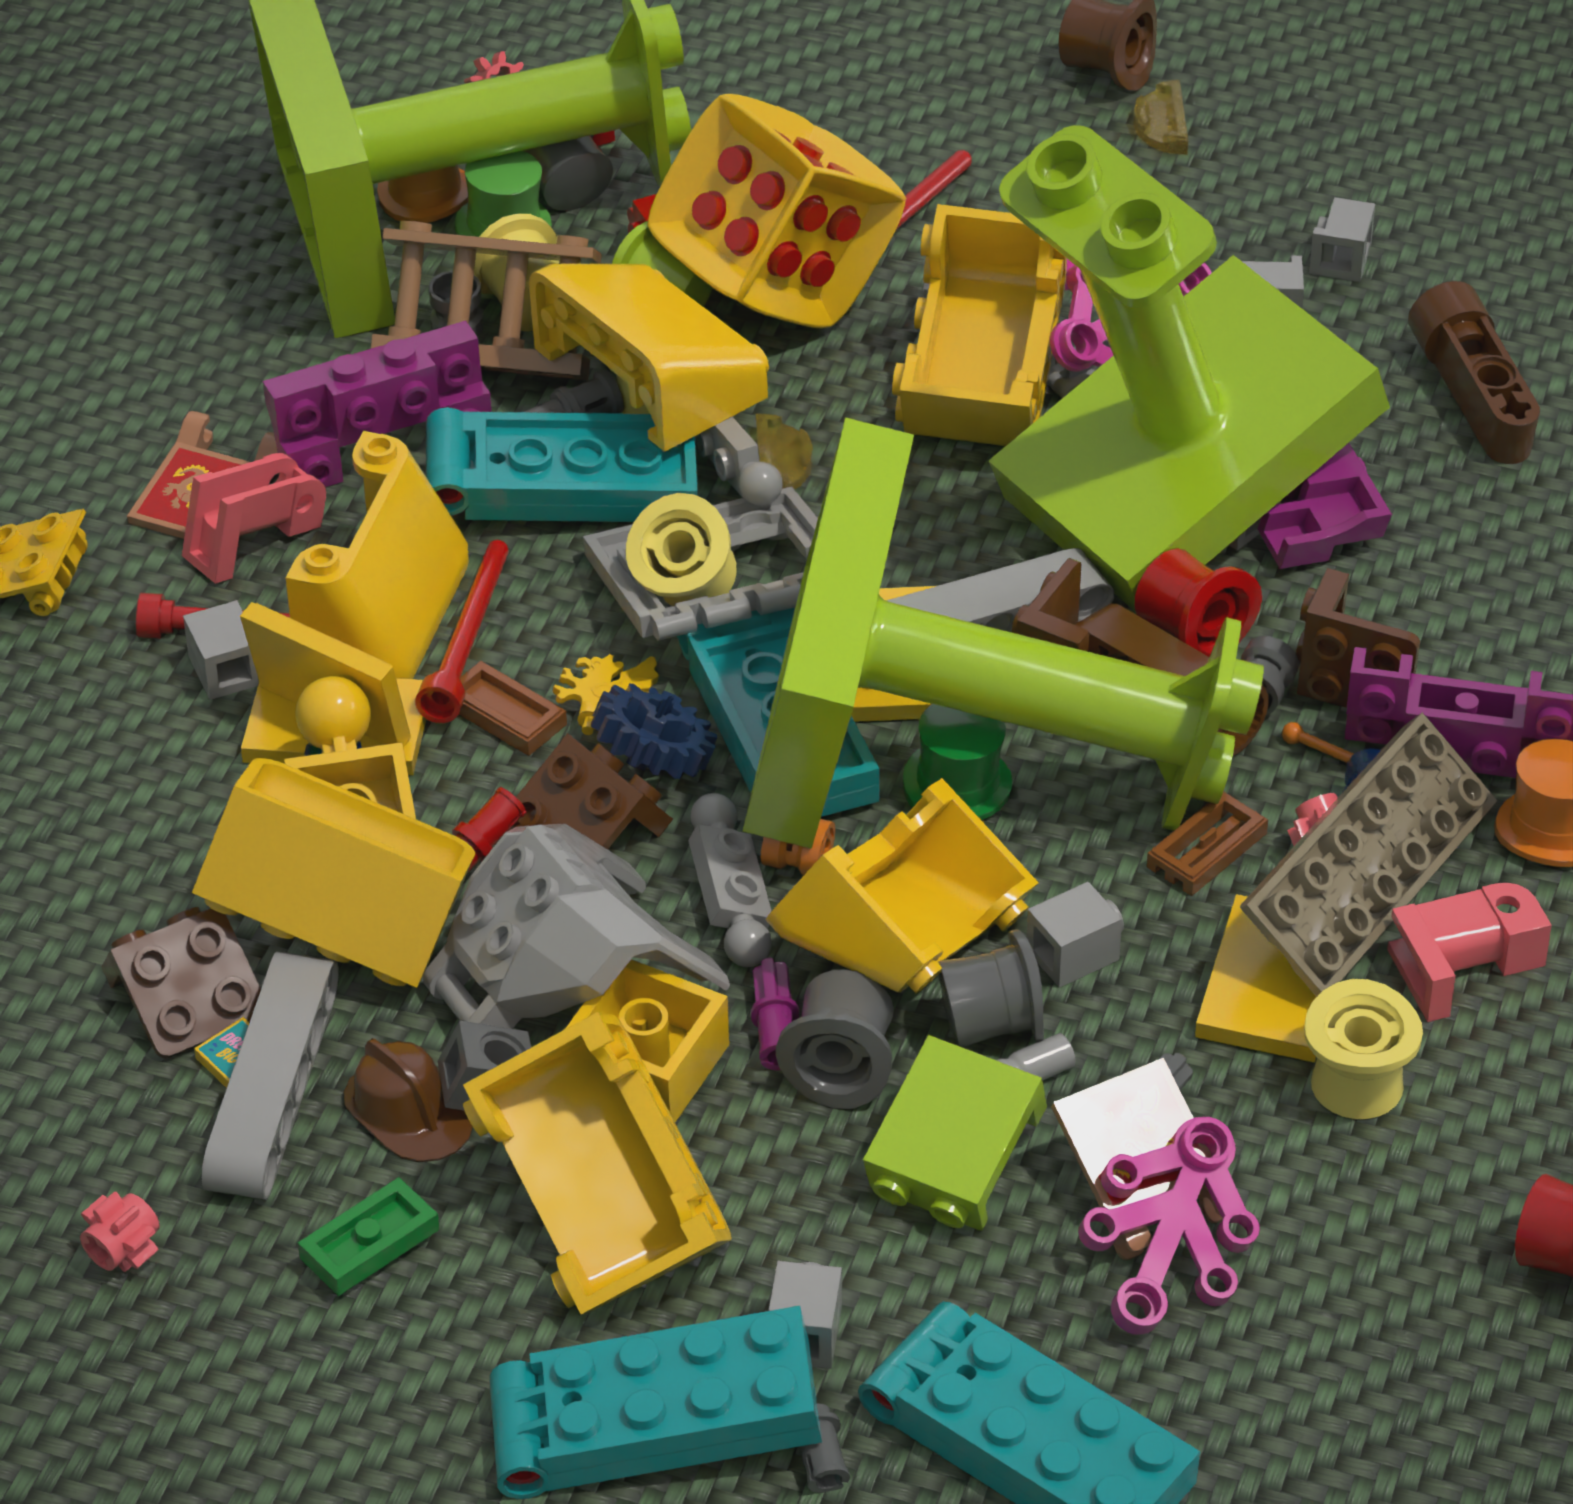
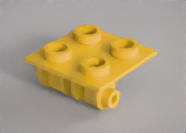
[0,508,88,616]

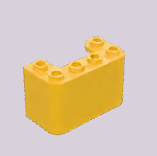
[892,204,1067,446]

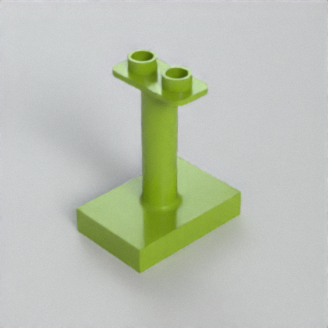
[248,0,691,338]
[989,125,1390,611]
[742,417,1264,849]

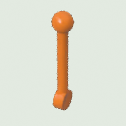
[1281,722,1371,770]

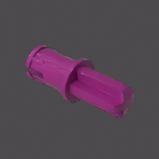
[751,958,799,1071]

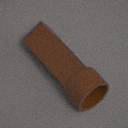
[1408,281,1540,464]
[1074,604,1268,756]

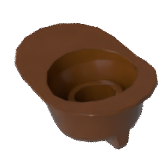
[344,1038,473,1162]

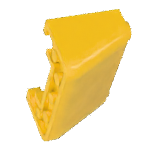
[529,264,769,452]
[285,431,469,679]
[765,778,1039,993]
[463,1012,732,1314]

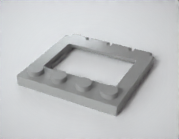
[583,486,818,641]

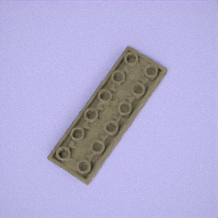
[1240,712,1497,997]

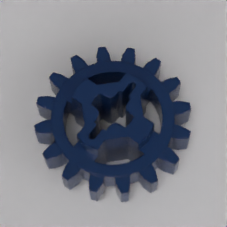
[591,683,718,779]

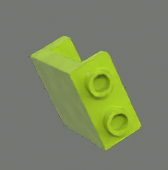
[863,1035,1047,1231]

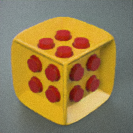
[647,94,906,328]

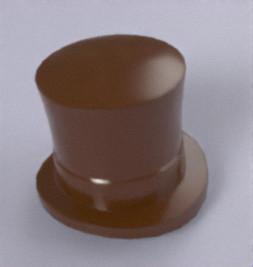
[1058,0,1157,91]

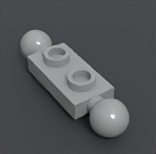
[695,416,783,506]
[688,793,772,967]

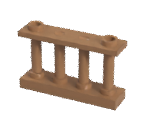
[371,221,602,381]

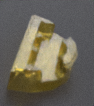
[1133,79,1188,155]
[755,413,813,490]

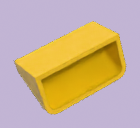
[192,758,475,988]

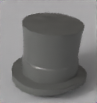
[523,135,613,211]
[938,929,1044,1048]
[776,970,894,1109]

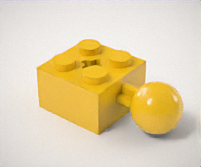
[284,676,416,819]
[564,959,729,1122]

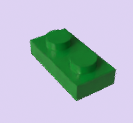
[298,1177,440,1296]

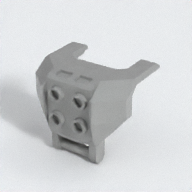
[423,824,730,1029]

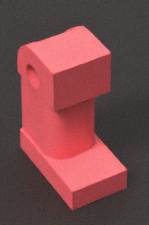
[182,453,326,584]
[1387,883,1552,1022]

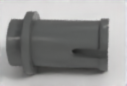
[799,1403,850,1493]

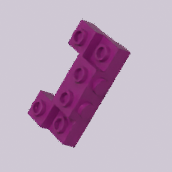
[263,320,492,487]
[1257,443,1392,569]
[1344,647,1573,778]

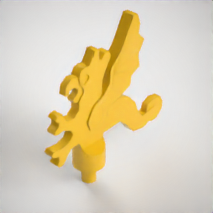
[553,654,659,735]

